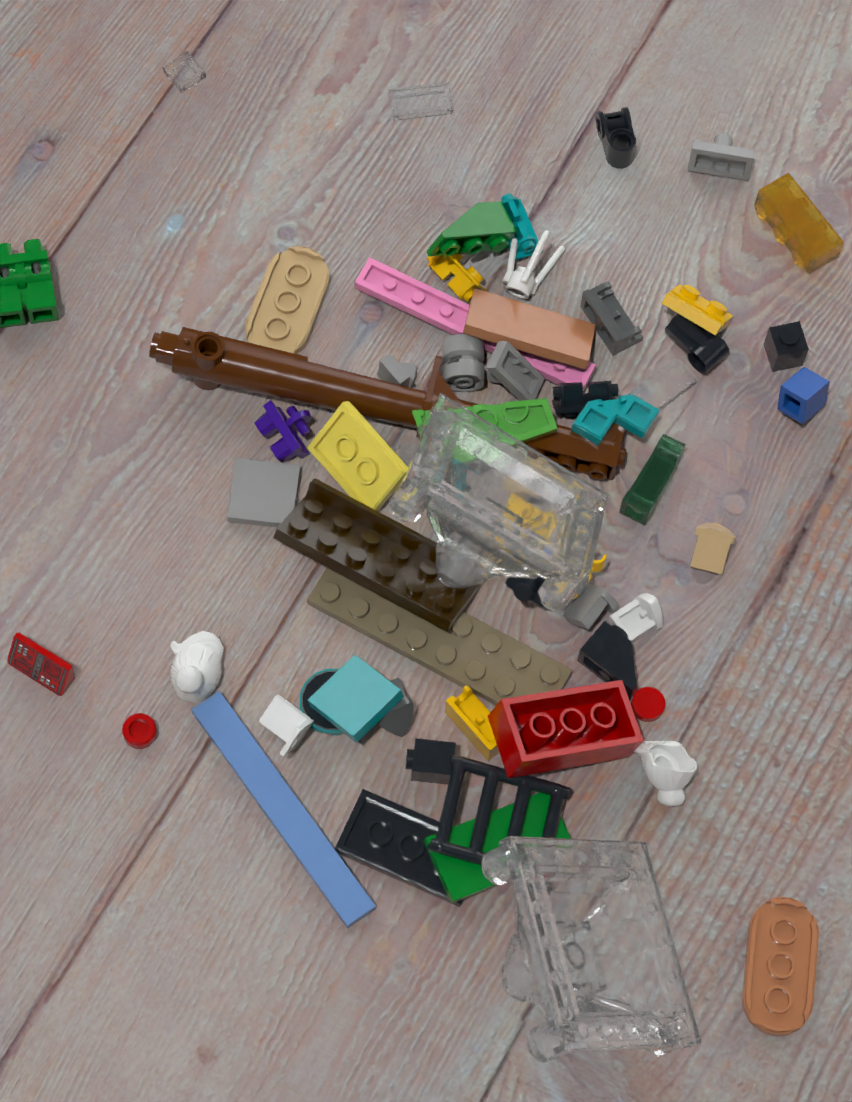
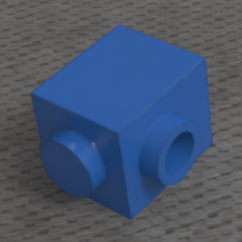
[777,367,830,424]

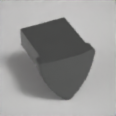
[378,678,413,737]

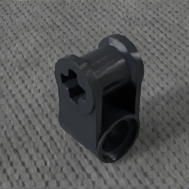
[595,107,636,169]

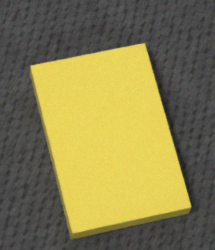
[307,401,411,511]

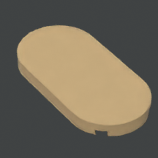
[245,246,329,354]

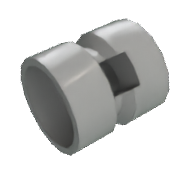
[443,334,484,392]

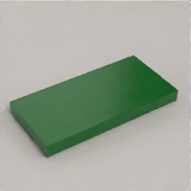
[423,793,576,904]

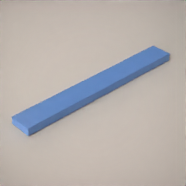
[191,691,376,929]

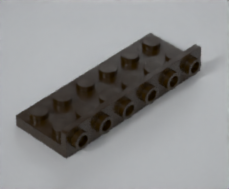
[273,478,485,631]

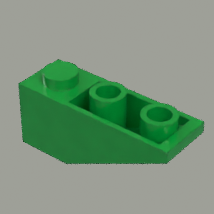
[426,201,517,257]

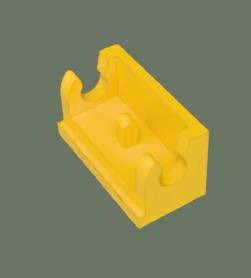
[444,685,499,761]

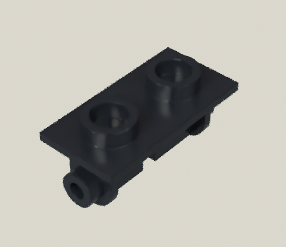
[552,381,618,417]

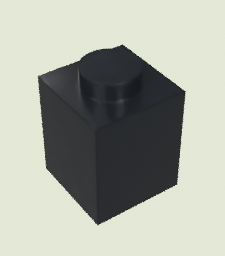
[763,321,809,372]
[405,738,456,785]

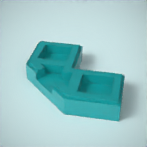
[571,394,660,446]

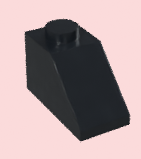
[577,621,637,701]

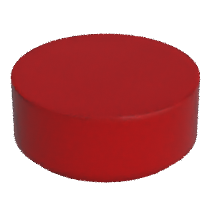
[631,687,665,722]
[122,713,157,749]

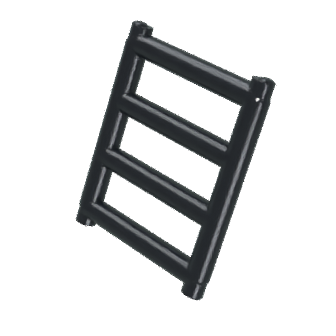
[428,754,571,884]

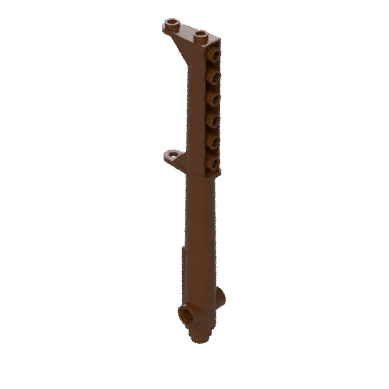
[149,327,626,480]

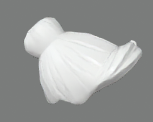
[170,631,223,703]
[634,741,697,806]

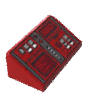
[7,632,75,696]

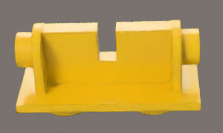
[427,254,487,303]

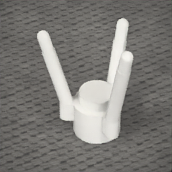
[502,230,565,299]

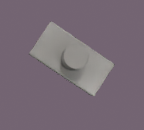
[687,133,755,181]
[486,341,545,401]

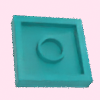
[308,655,404,743]

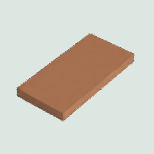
[463,288,596,370]

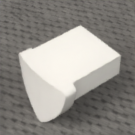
[609,593,663,644]

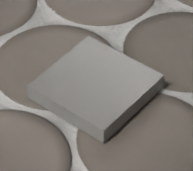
[227,458,300,527]

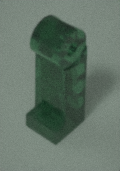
[619,434,686,526]

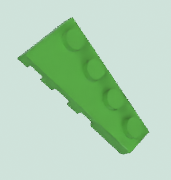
[412,398,558,474]

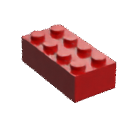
[487,680,644,778]

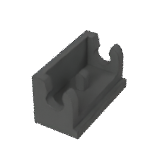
[580,282,643,356]

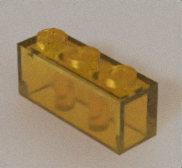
[754,173,844,275]

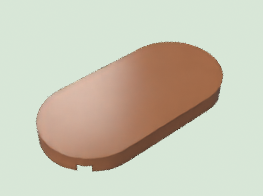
[742,897,819,1036]

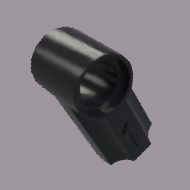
[665,314,729,374]

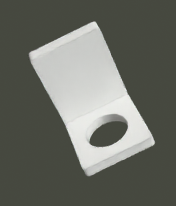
[259,694,314,757]

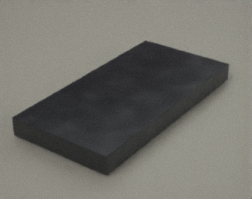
[335,789,464,907]

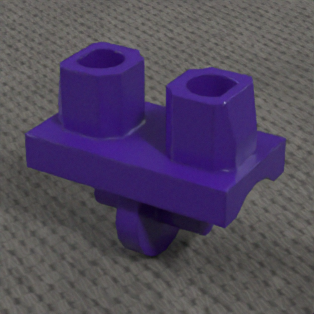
[254,400,312,463]

